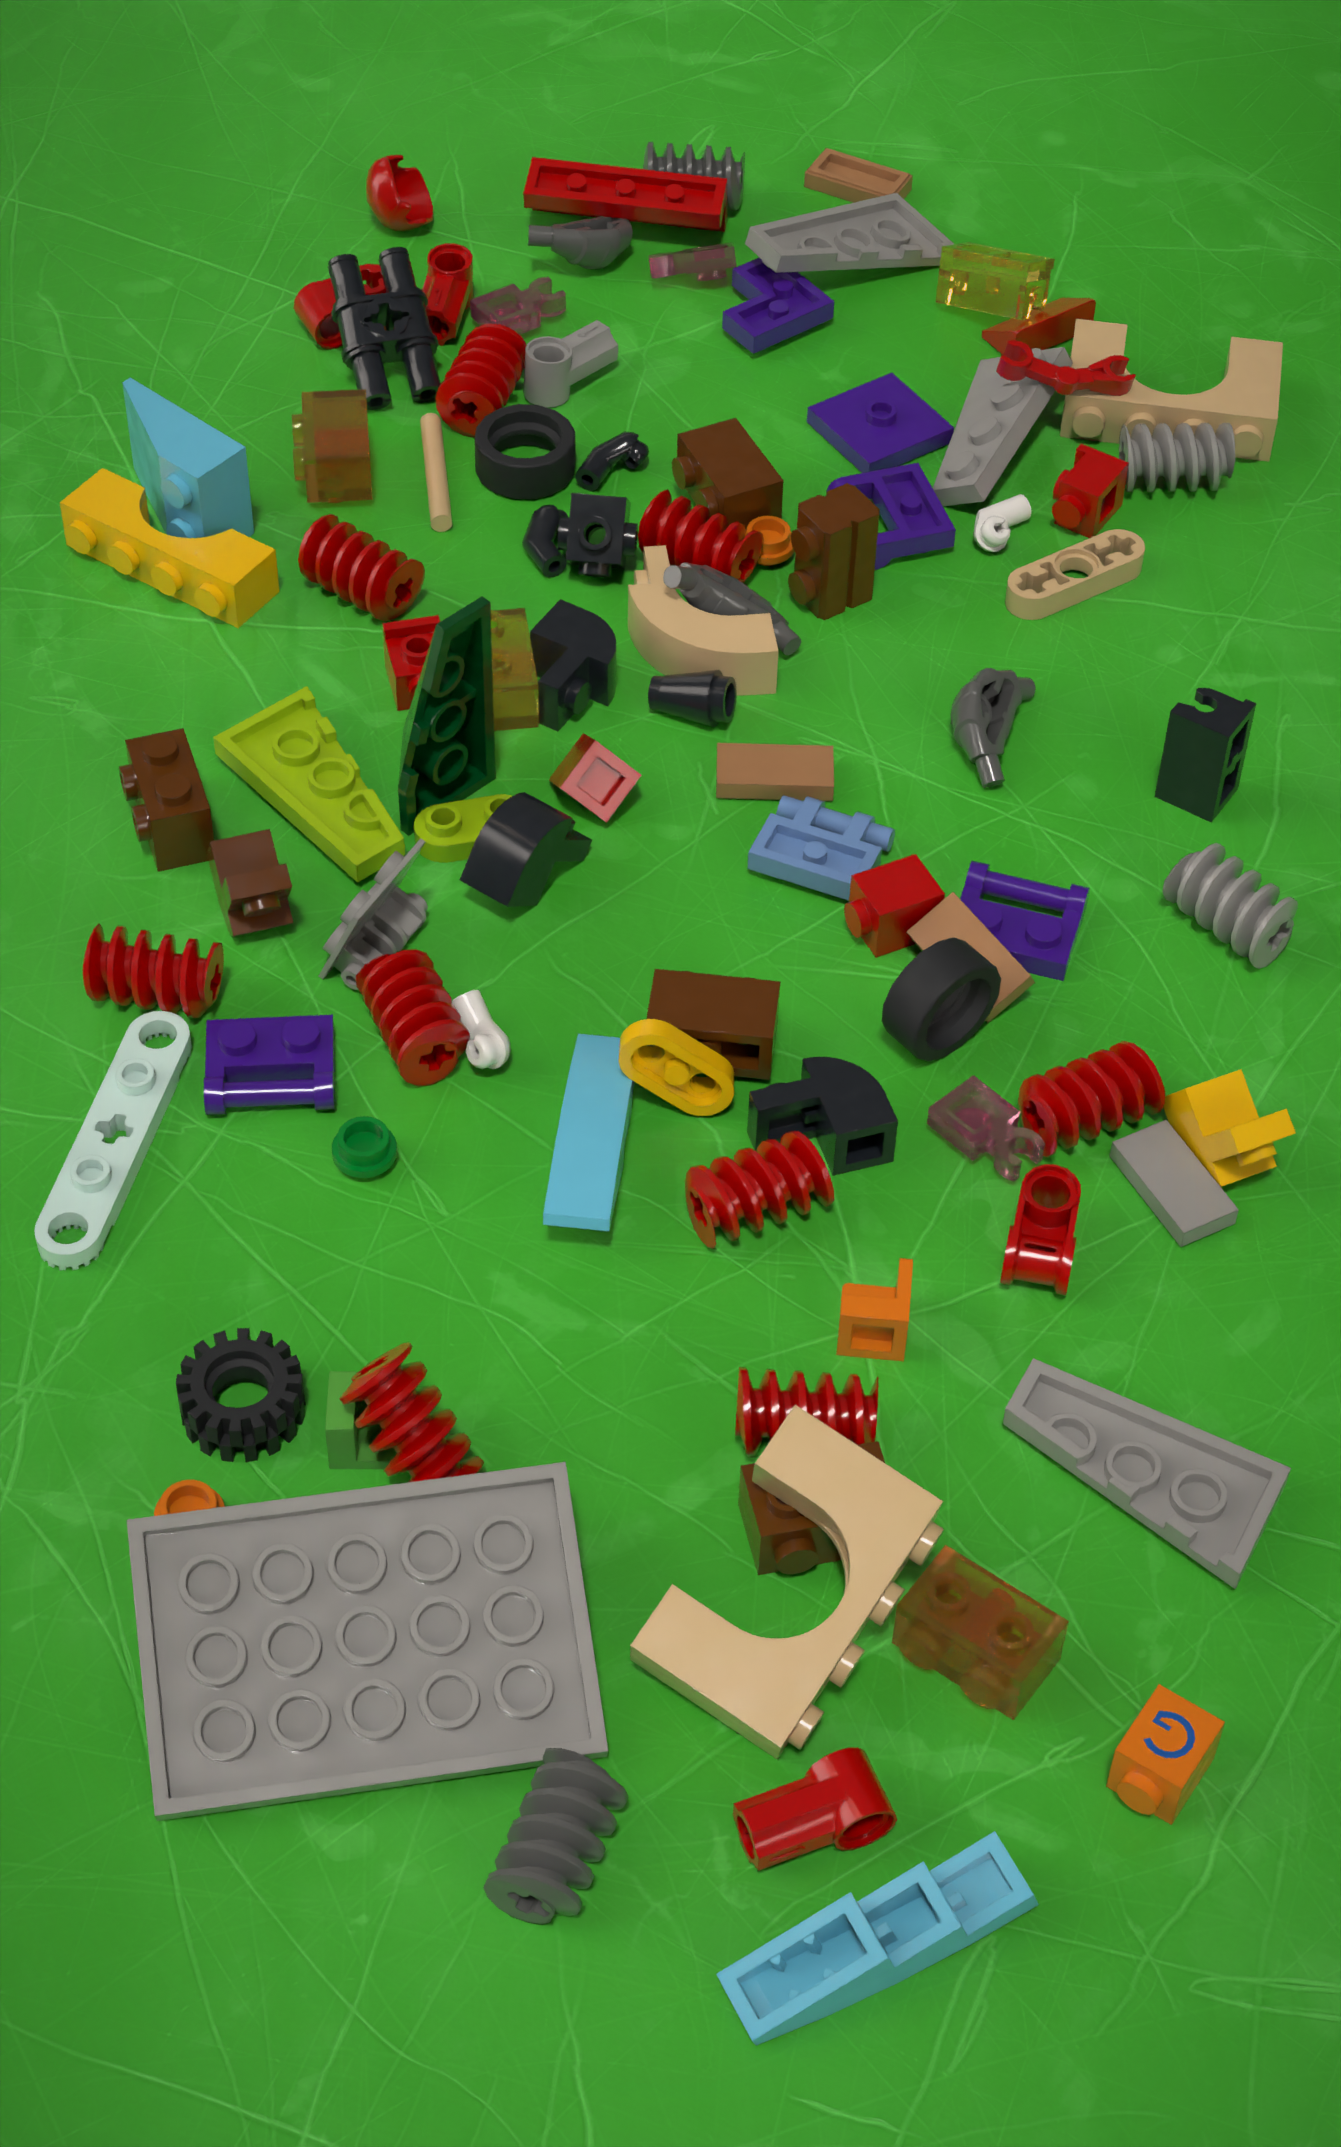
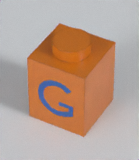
[1106,1684,1225,1825]

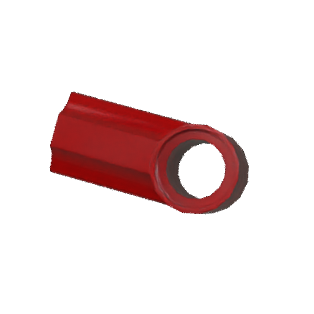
[422,243,473,346]
[733,1747,897,1871]

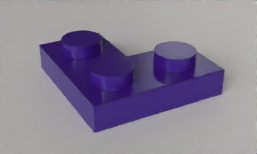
[722,257,835,354]

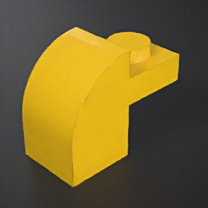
[1163,1069,1296,1187]

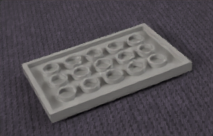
[127,1462,608,1821]

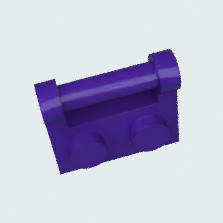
[826,463,956,570]
[960,860,1090,981]
[204,1014,335,1115]

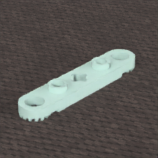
[34,1011,192,1271]

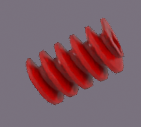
[435,323,527,438]
[638,489,764,583]
[298,514,425,621]
[82,923,224,1018]
[355,949,470,1086]
[1018,1041,1165,1157]
[685,1131,835,1249]
[339,1342,484,1482]
[735,1367,879,1457]

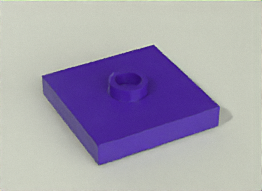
[807,373,954,473]

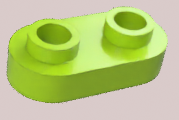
[414,794,512,863]

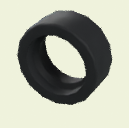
[475,404,576,500]
[881,937,1001,1062]

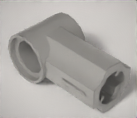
[523,320,618,407]

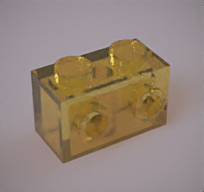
[491,608,539,731]

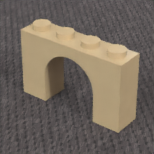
[1060,319,1283,462]
[630,1405,944,1759]

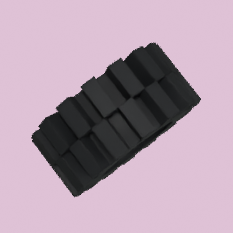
[176,1328,306,1462]

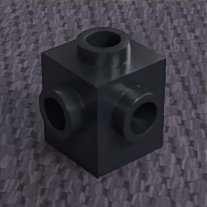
[558,493,638,577]

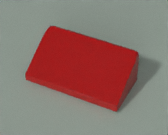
[982,298,1096,355]

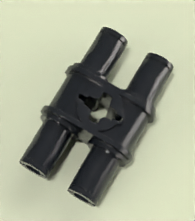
[328,247,441,410]

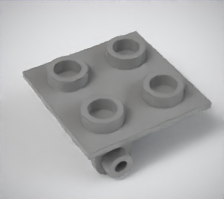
[319,838,428,990]

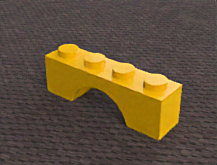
[60,468,280,628]

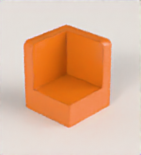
[836,1258,913,1362]

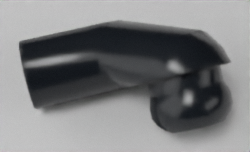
[575,431,649,491]
[522,505,568,577]

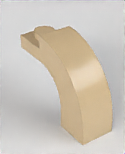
[628,545,779,696]

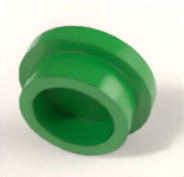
[332,1116,397,1178]

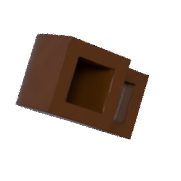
[207,829,293,937]

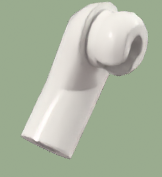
[973,494,1031,552]
[451,990,511,1069]

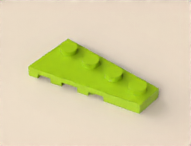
[213,686,405,883]

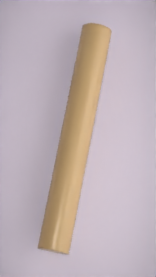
[420,413,452,532]

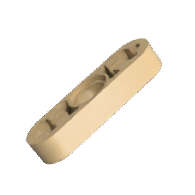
[1005,529,1145,620]

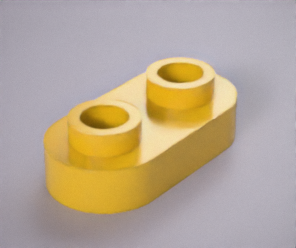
[618,1019,734,1116]

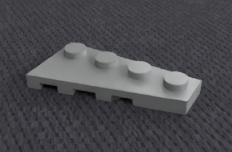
[745,193,959,273]
[933,347,1073,506]
[1003,1358,1291,1589]

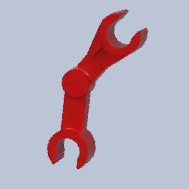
[996,340,1136,396]

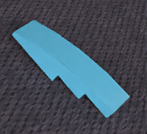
[543,1034,635,1231]
[716,1831,1039,2045]

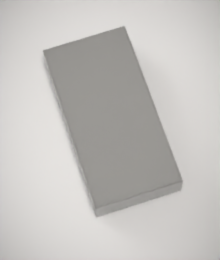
[1110,1120,1239,1247]

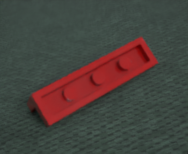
[523,157,727,232]

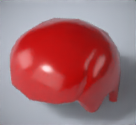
[366,155,433,231]

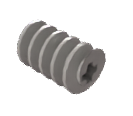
[1119,423,1235,492]
[1162,843,1298,969]

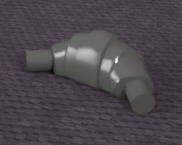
[528,216,633,270]
[663,563,801,655]
[951,668,1036,788]

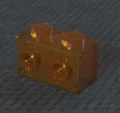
[292,389,372,503]
[892,1545,1069,1720]

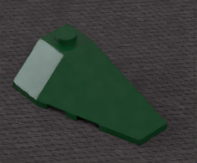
[398,596,496,836]

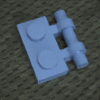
[747,795,895,900]

